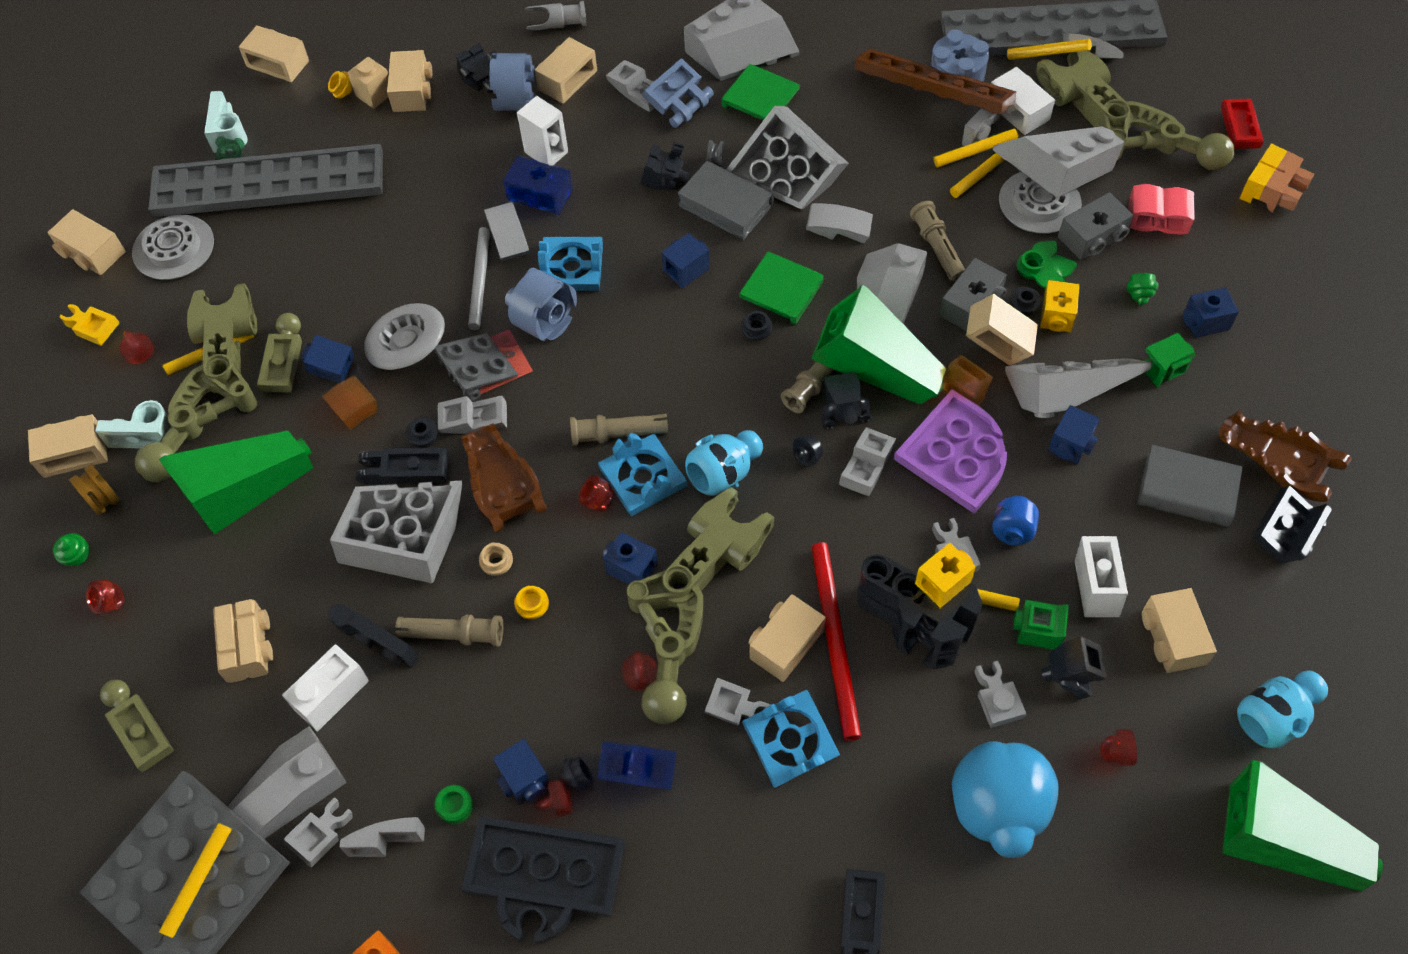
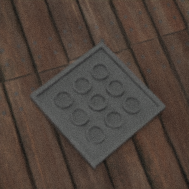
[80,771,290,954]

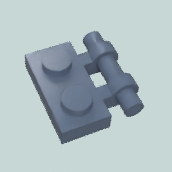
[643,58,714,128]

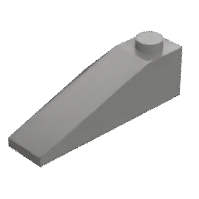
[857,243,927,324]
[1005,358,1151,418]
[227,726,347,839]

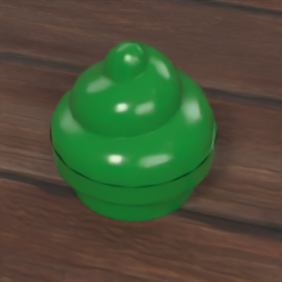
[1126,273,1159,306]
[53,533,89,566]

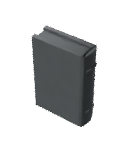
[678,161,774,240]
[1137,445,1242,527]

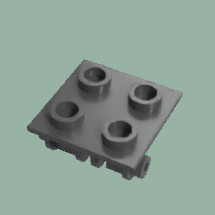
[434,333,518,401]

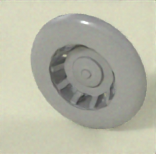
[999,172,1082,234]
[132,215,214,280]
[364,303,445,370]

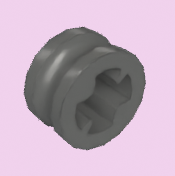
[707,140,724,167]

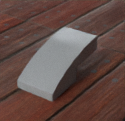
[1063,33,1123,58]
[606,60,655,112]
[484,202,530,262]
[806,203,873,243]
[438,395,507,434]
[839,427,896,496]
[339,817,425,857]

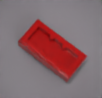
[1220,99,1264,149]

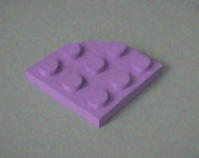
[894,389,1007,514]

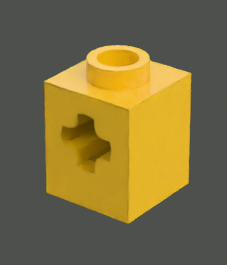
[1040,280,1080,332]
[915,542,976,608]

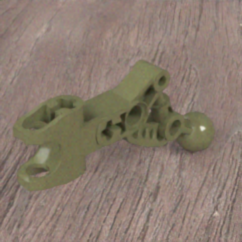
[1036,51,1234,170]
[134,283,257,483]
[627,487,774,725]

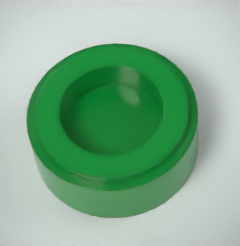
[434,785,473,825]

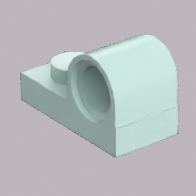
[204,91,248,153]
[95,400,171,448]

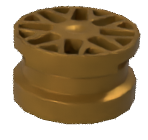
[69,464,121,516]

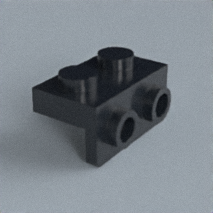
[1252,486,1332,564]

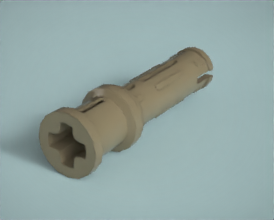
[910,201,966,284]
[780,362,834,413]
[570,413,668,446]
[395,614,504,646]

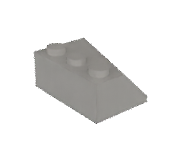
[684,0,799,81]
[726,106,849,209]
[993,126,1124,197]
[330,480,462,583]

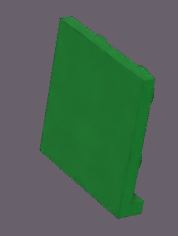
[721,64,800,120]
[739,251,824,325]

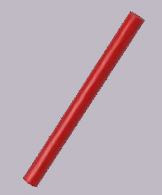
[811,542,861,741]

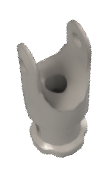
[524,1,587,30]

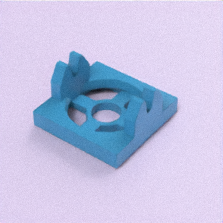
[538,237,603,291]
[598,433,687,516]
[742,690,840,788]

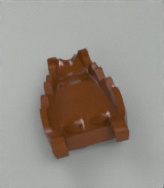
[1218,411,1352,502]
[462,423,547,533]

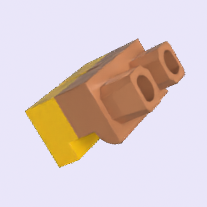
[1239,143,1315,213]

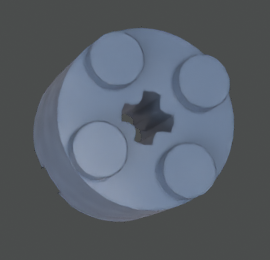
[930,30,989,82]
[490,53,535,111]
[505,268,577,341]

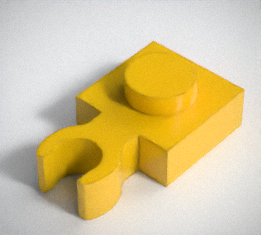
[59,304,119,346]

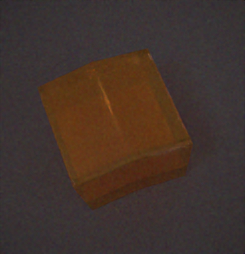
[943,355,993,405]
[322,375,378,430]

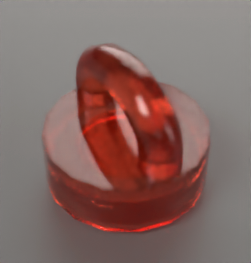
[119,330,154,364]
[579,475,613,512]
[86,579,125,614]
[622,651,657,690]
[1100,729,1137,767]
[536,778,573,817]

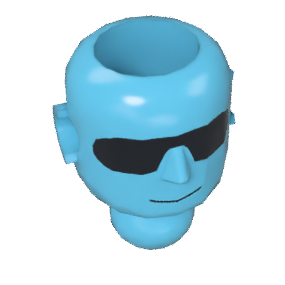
[685,430,763,496]
[1237,671,1328,749]

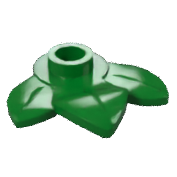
[1016,241,1077,289]

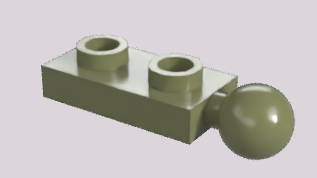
[257,313,302,392]
[100,679,174,773]

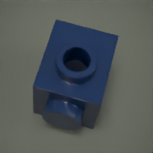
[661,233,710,288]
[1183,287,1239,338]
[302,334,354,385]
[1048,405,1100,464]
[603,532,658,585]
[493,738,551,804]

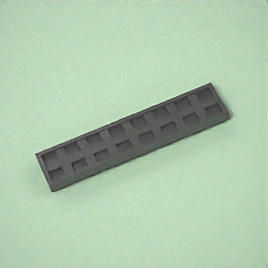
[940,0,1167,56]
[148,144,383,218]

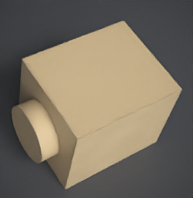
[348,57,389,109]

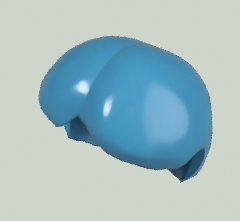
[952,741,1059,858]

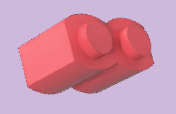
[1128,184,1194,235]

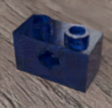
[503,156,573,215]
[597,741,677,790]

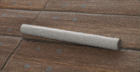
[468,227,490,330]

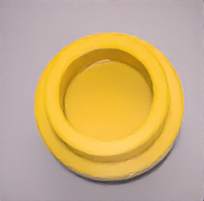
[328,71,353,99]
[514,586,549,619]

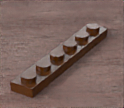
[854,49,1017,114]

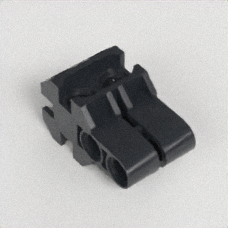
[857,554,982,670]

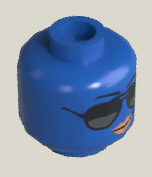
[992,496,1039,546]

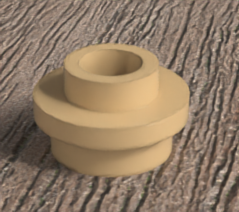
[479,543,513,576]

